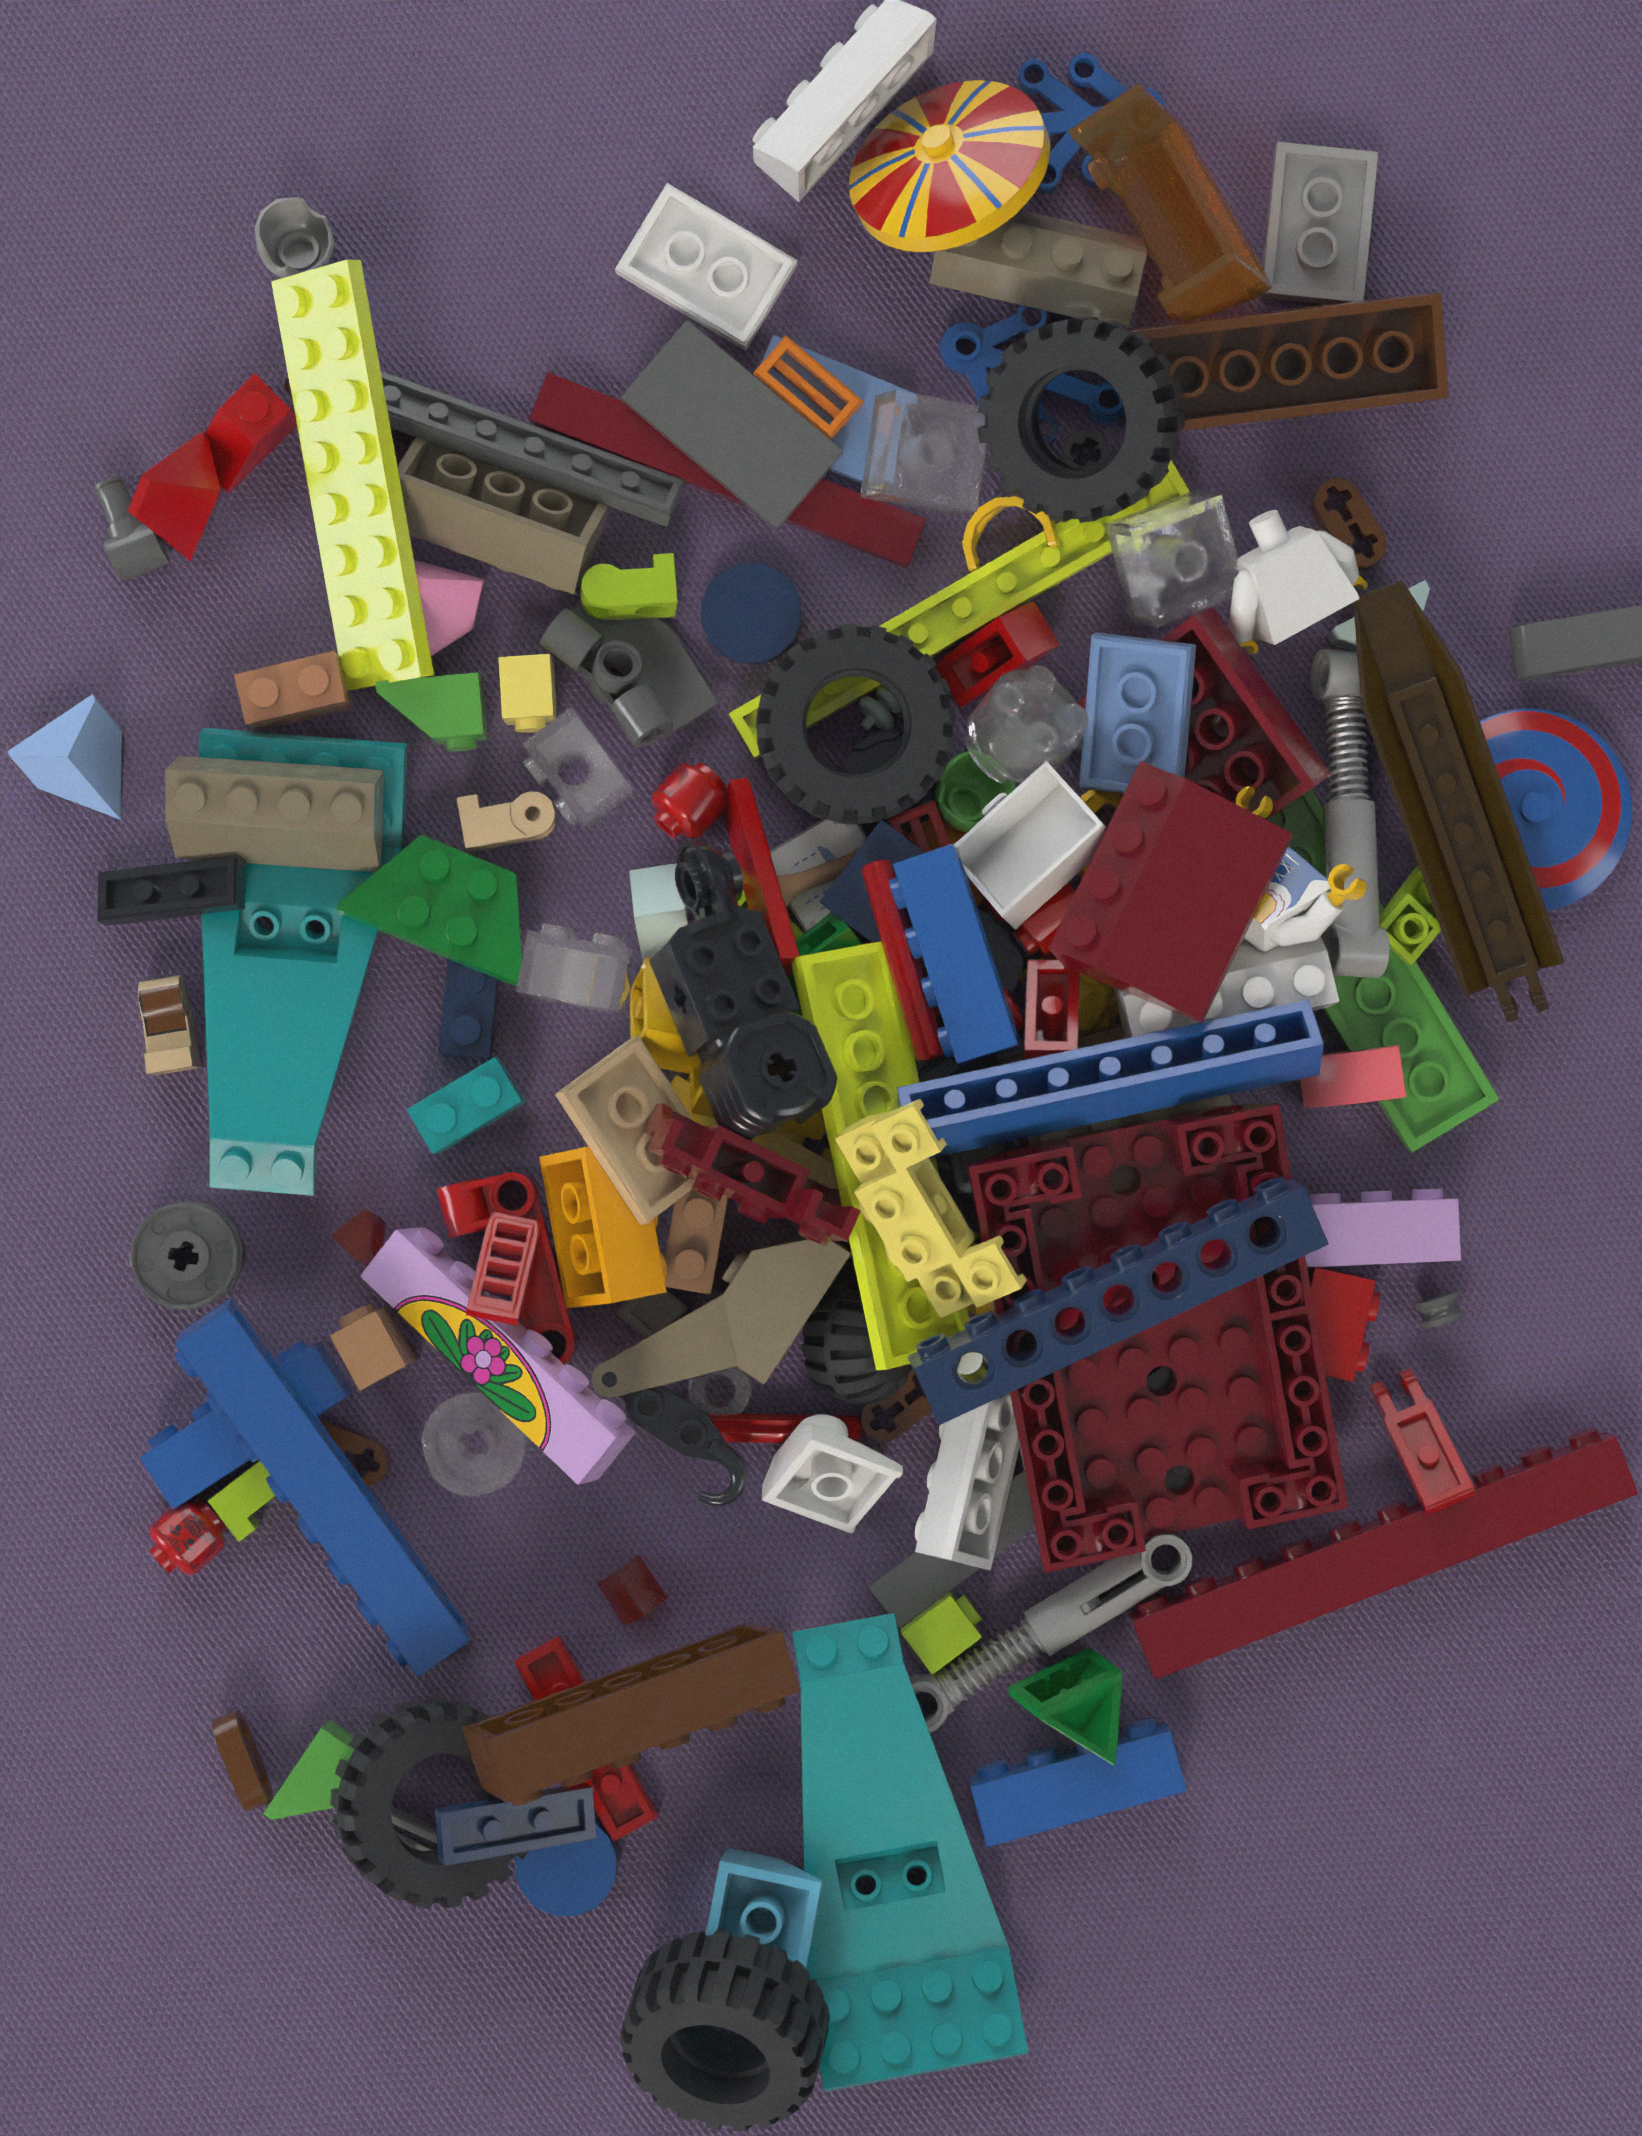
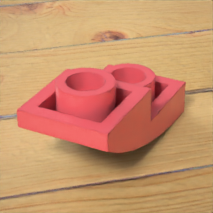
[1300,1044,1407,1108]

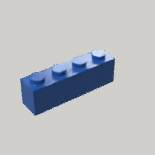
[889,844,1022,1066]
[139,1340,354,1509]
[968,1719,1187,1847]

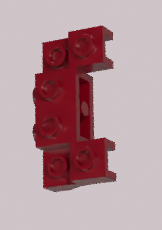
[643,1103,861,1246]

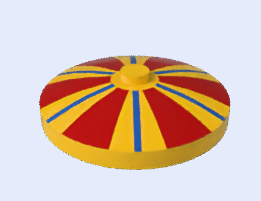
[849,80,1050,252]

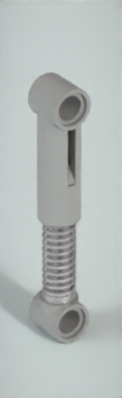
[1310,649,1390,978]
[909,1532,1192,1732]

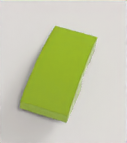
[1380,865,1441,965]

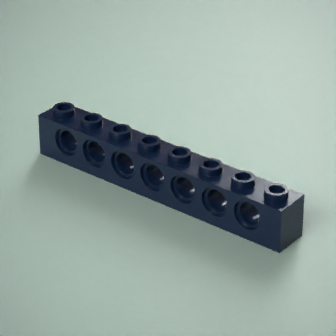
[907,1177,1329,1425]

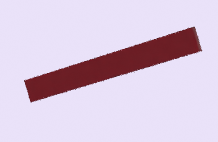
[529,372,926,569]

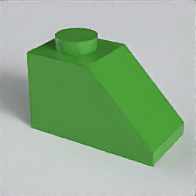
[376,672,489,752]
[263,1720,354,1820]

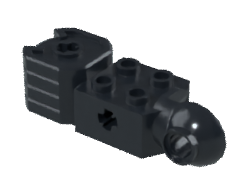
[649,841,837,1141]

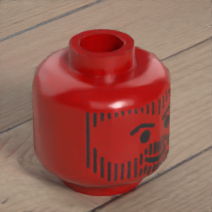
[651,762,727,839]
[148,1498,227,1575]

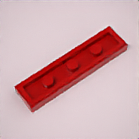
[722,778,799,978]
[514,1634,659,1842]

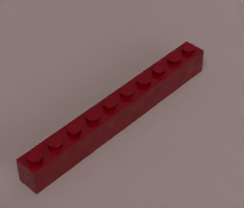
[1128,1428,1638,1680]

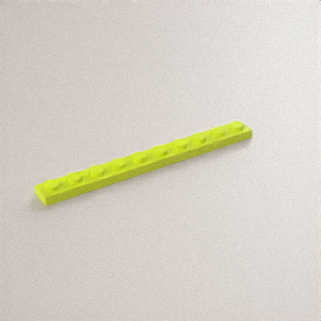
[729,460,1196,760]

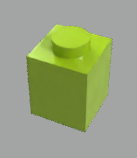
[900,1591,983,1675]

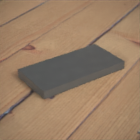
[621,320,843,532]

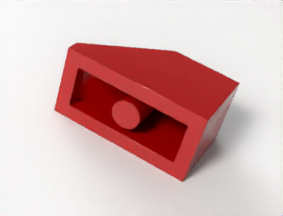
[204,373,297,494]
[935,601,1060,708]
[1024,960,1080,1060]

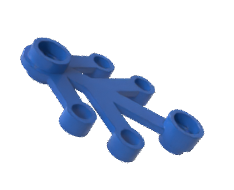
[1018,53,1166,194]
[940,305,1125,446]

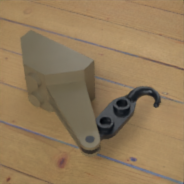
[591,1238,852,1506]

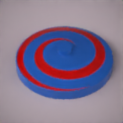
[1480,708,1632,911]

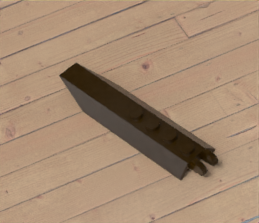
[1353,580,1565,1023]

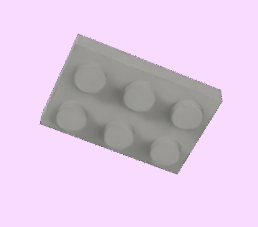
[1259,141,1379,305]

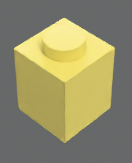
[498,654,557,732]

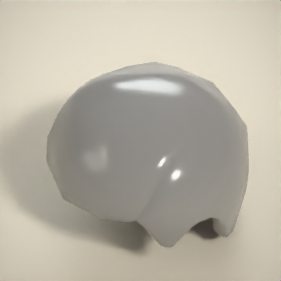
[254,197,335,278]

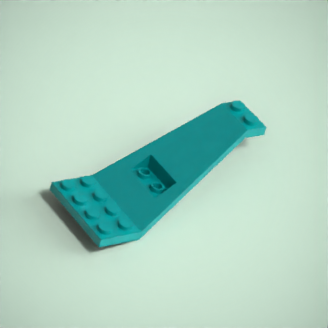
[199,728,407,1196]
[792,1613,1029,2092]

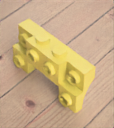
[835,1099,1027,1318]

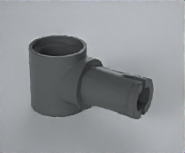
[94,476,170,583]

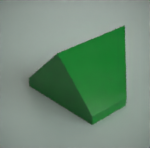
[1008,1647,1122,1767]

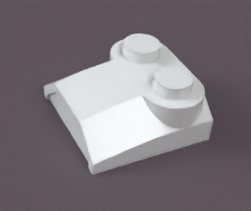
[762,1414,903,1534]

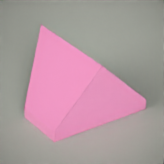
[414,560,485,656]

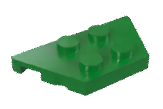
[336,835,523,988]

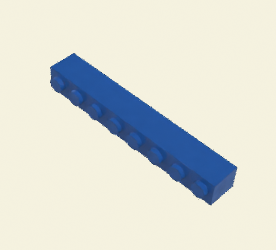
[897,999,1324,1158]
[175,1298,469,1676]

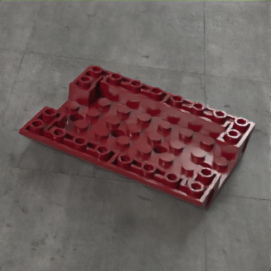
[968,1103,1348,1573]

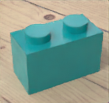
[406,1057,527,1154]

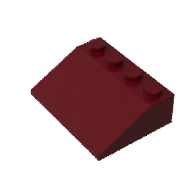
[1076,606,1331,820]
[1048,761,1293,1023]

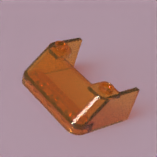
[1068,83,1272,323]

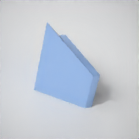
[7,694,122,820]

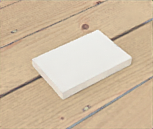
[615,183,798,351]

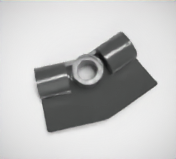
[540,599,717,748]

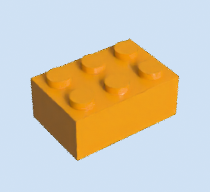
[539,1147,667,1308]

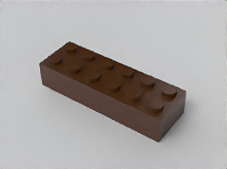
[1127,292,1449,431]
[462,1622,800,1806]

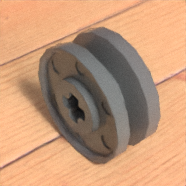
[130,1201,245,1310]

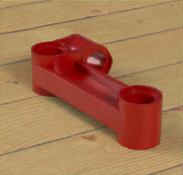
[436,1172,577,1364]

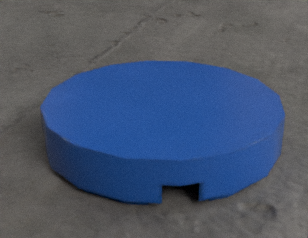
[515,1819,617,1916]

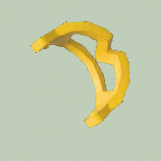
[962,496,1060,572]

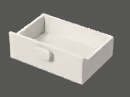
[954,761,1107,930]

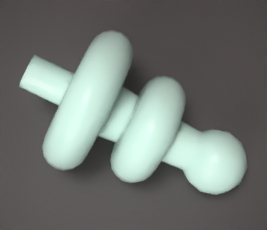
[859,686,901,731]

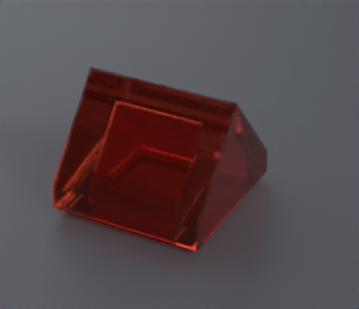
[331,1211,386,1266]
[596,1554,667,1626]

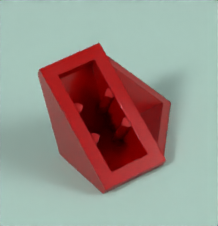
[127,432,221,561]

